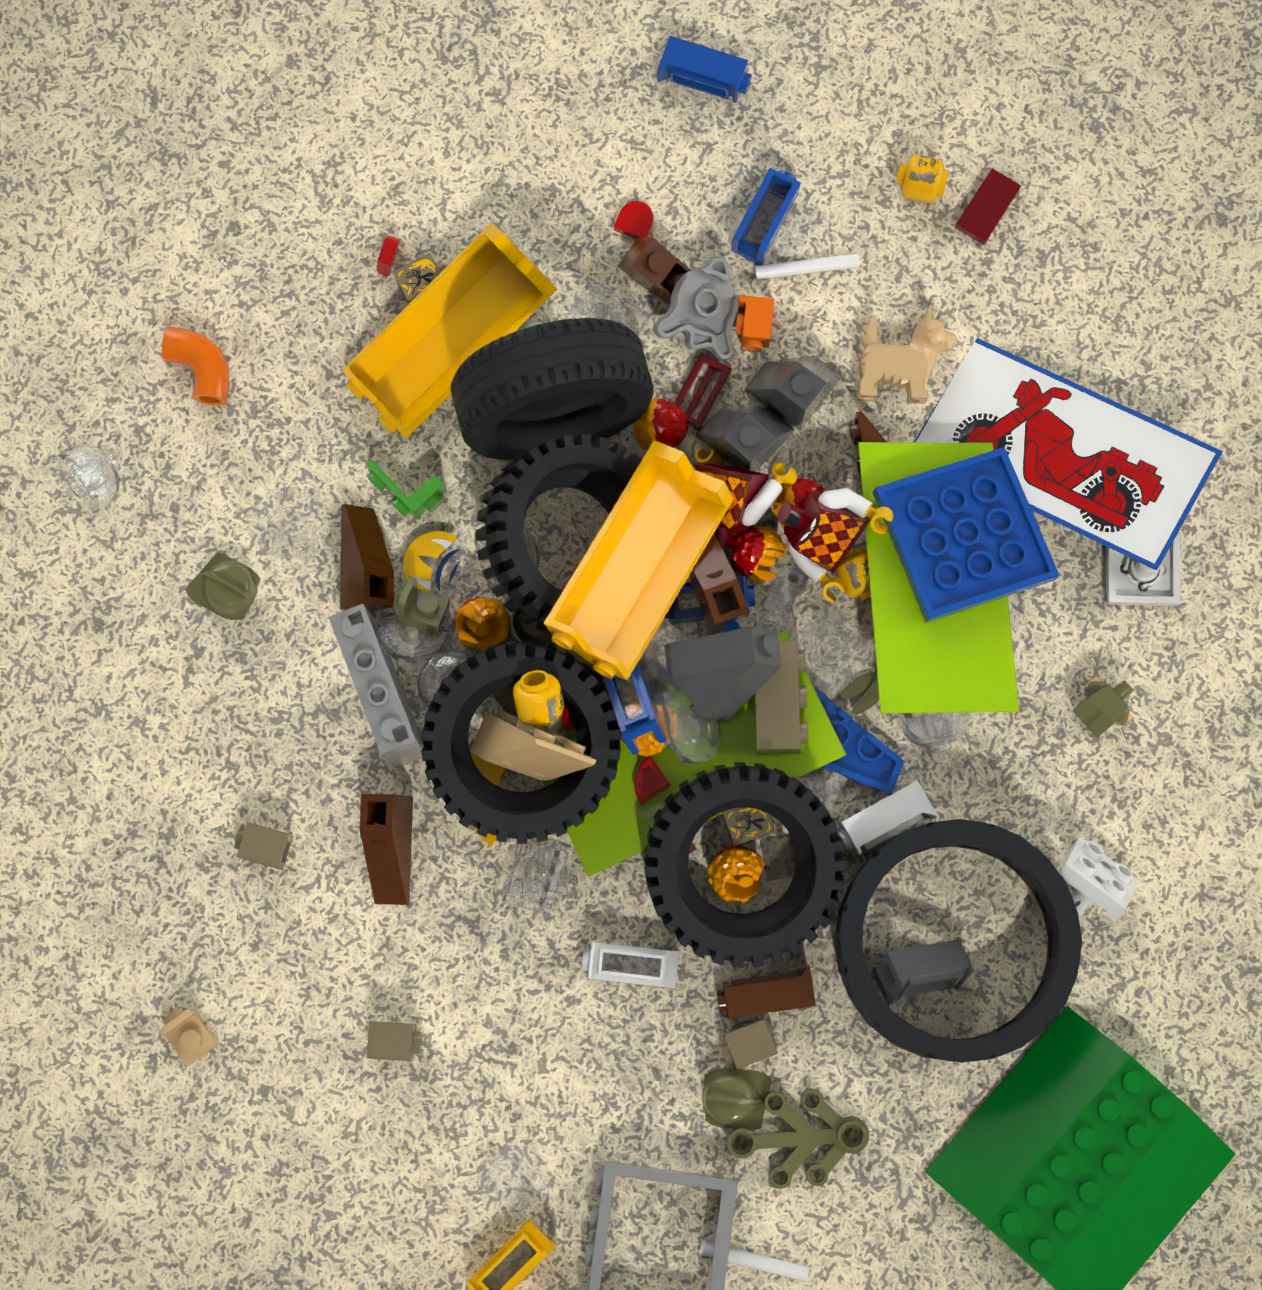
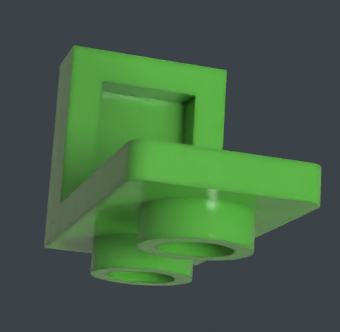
[365,459,447,519]

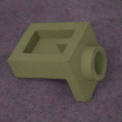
[393,576,450,634]

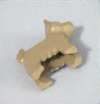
[857,305,957,404]

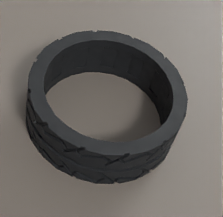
[835,819,1082,1063]

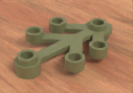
[726,1089,869,1189]

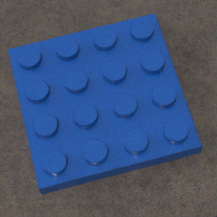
[872,447,1060,623]

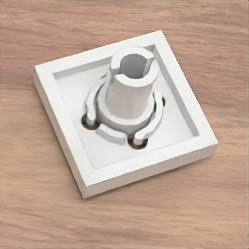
[1106,534,1181,606]
[1059,836,1138,919]

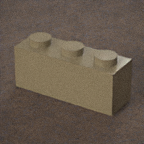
[755,640,808,755]

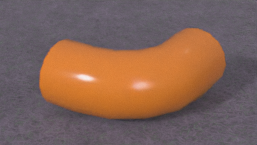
[162,326,230,406]

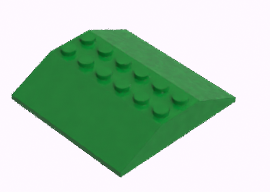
[924,1006,1236,1290]

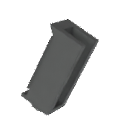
[872,940,974,1006]

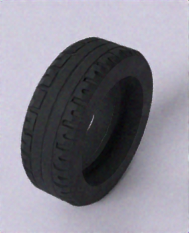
[450,318,654,460]

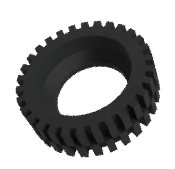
[476,434,642,632]
[421,641,621,844]
[644,762,846,968]

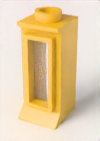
[466,1217,557,1290]

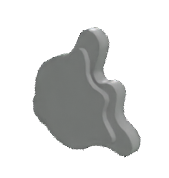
[653,257,739,360]

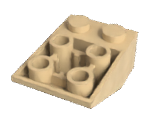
[470,710,596,782]

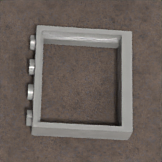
[329,604,423,768]
[581,1161,738,1290]

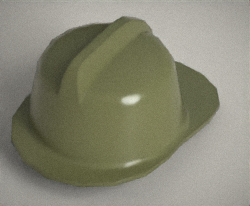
[185,552,260,620]
[702,1068,772,1130]

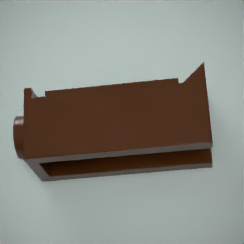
[717,964,816,1019]

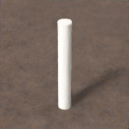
[755,253,860,280]
[699,1240,810,1282]

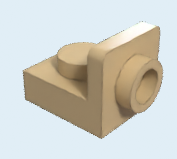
[158,1007,219,1066]

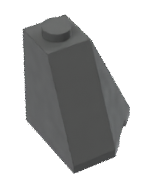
[744,355,842,431]
[696,407,795,472]
[664,626,781,722]

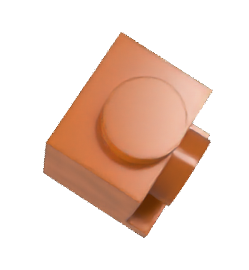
[736,295,775,352]

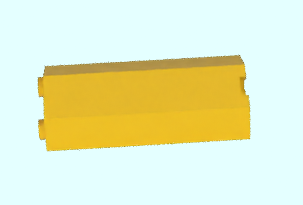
[342,222,558,438]
[544,441,734,680]

